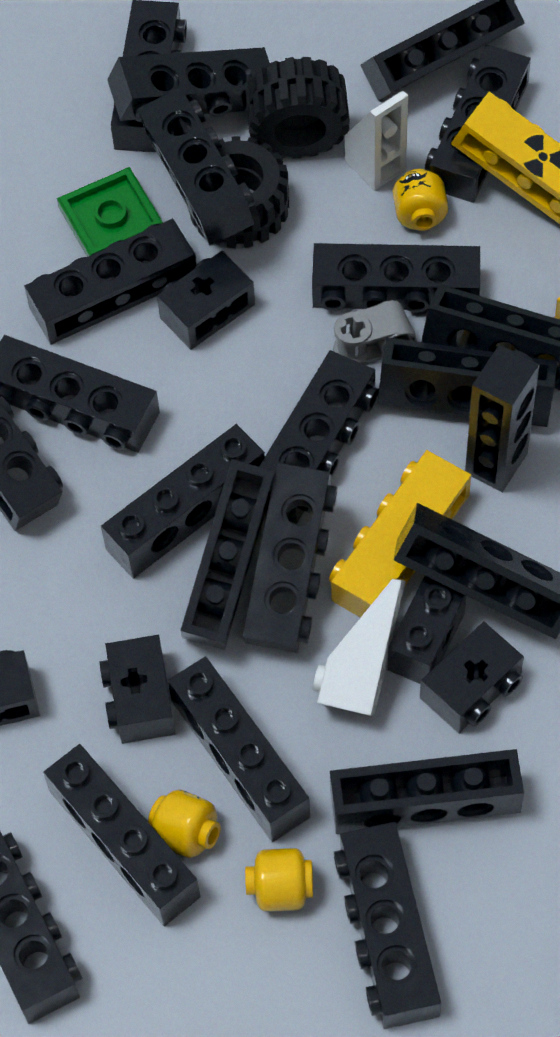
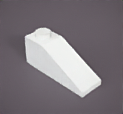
[345,91,408,191]
[313,579,406,716]

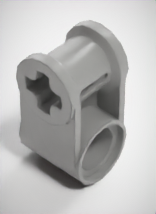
[333,300,417,364]

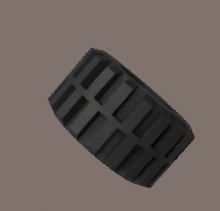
[246,57,350,159]
[189,136,289,248]

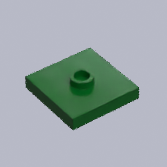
[57,167,163,257]

